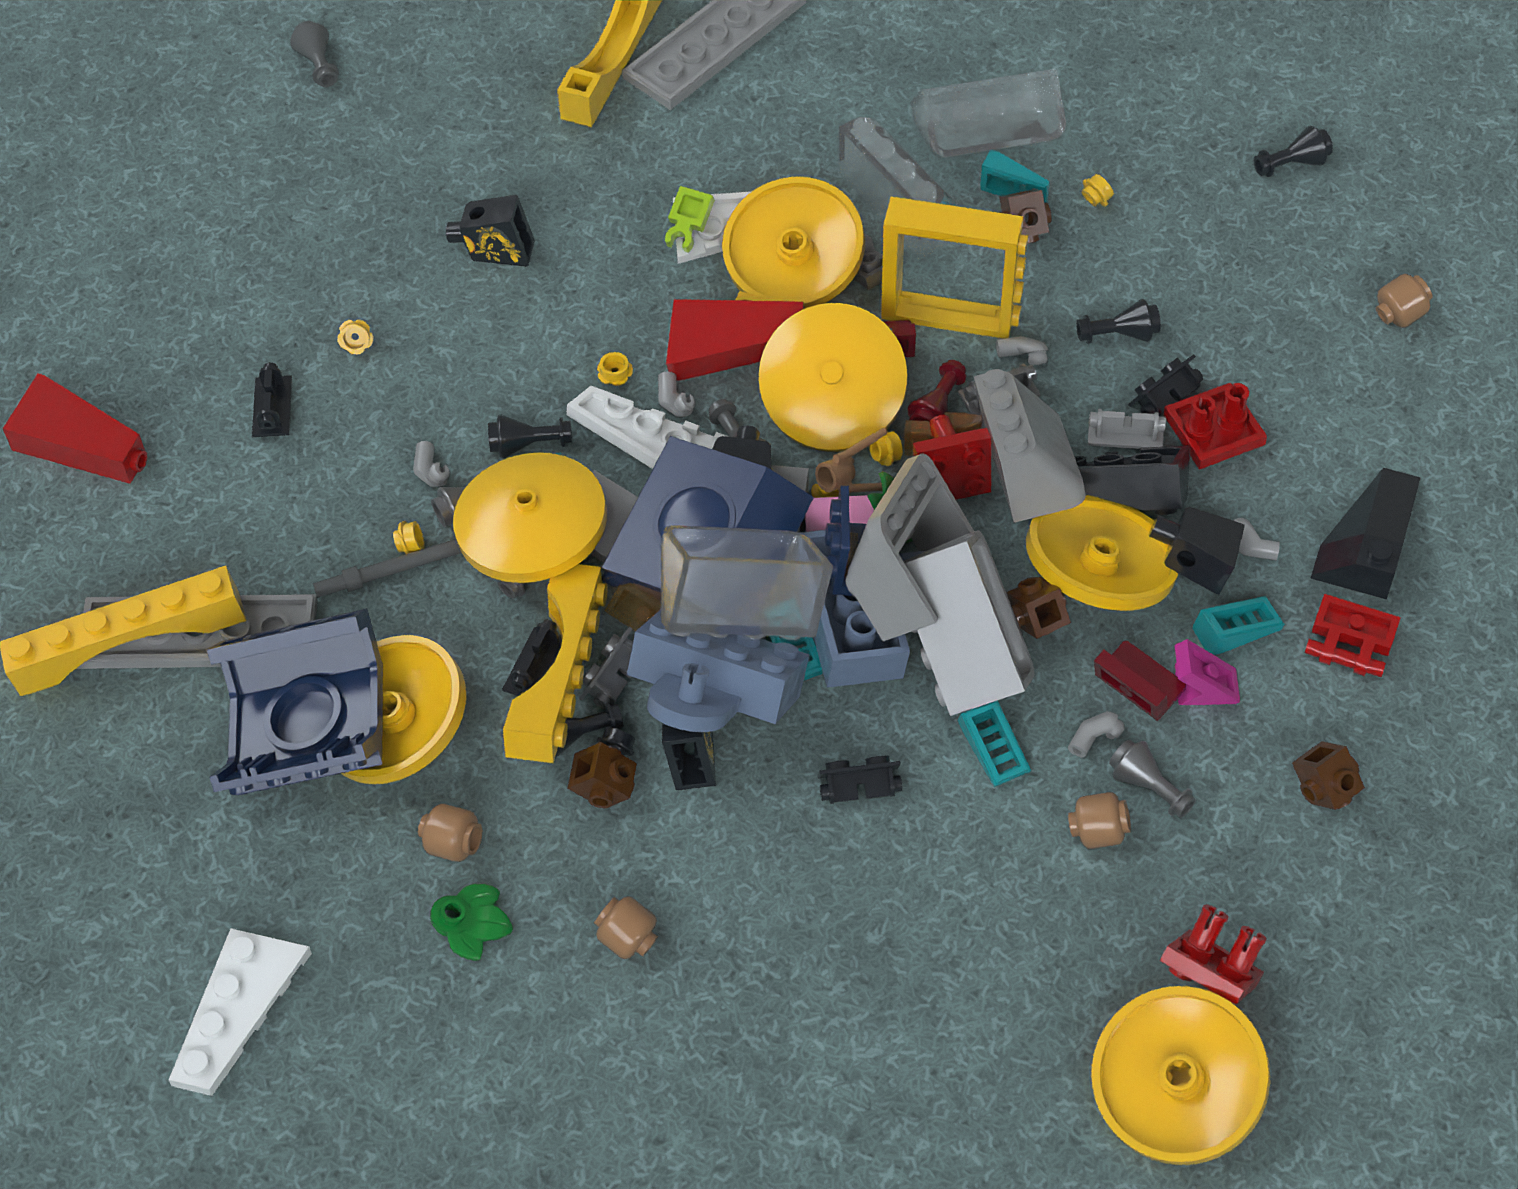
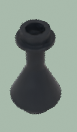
[1253,126,1333,177]
[1076,299,1161,344]
[488,414,572,459]
[555,702,624,758]

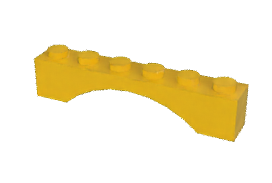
[557,0,662,127]
[503,564,608,763]
[0,565,247,696]

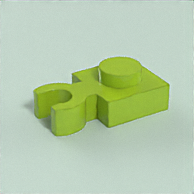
[665,186,715,253]

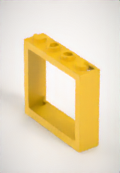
[881,196,1028,339]

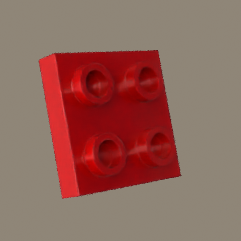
[1164,382,1267,470]
[913,415,991,500]
[1160,904,1267,1005]

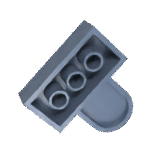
[794,530,925,688]
[627,607,809,732]

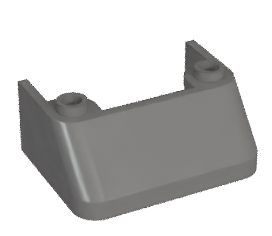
[846,453,974,641]

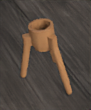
[815,428,887,493]

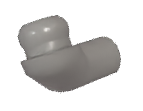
[996,336,1048,366]
[658,371,695,417]
[413,441,450,487]
[1234,518,1280,561]
[1068,711,1124,758]

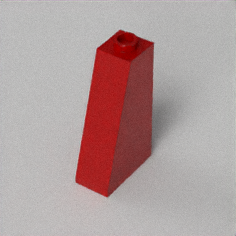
[666,299,805,381]
[3,373,147,484]

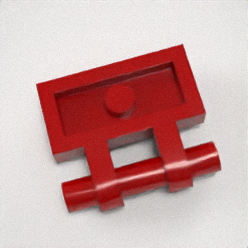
[1304,594,1401,677]

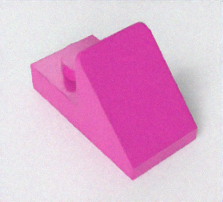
[1174,639,1240,705]

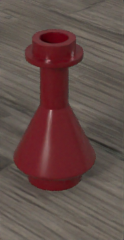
[907,360,967,436]

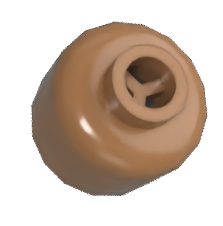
[1376,274,1433,328]
[1068,792,1131,849]
[418,804,483,862]
[594,896,658,959]

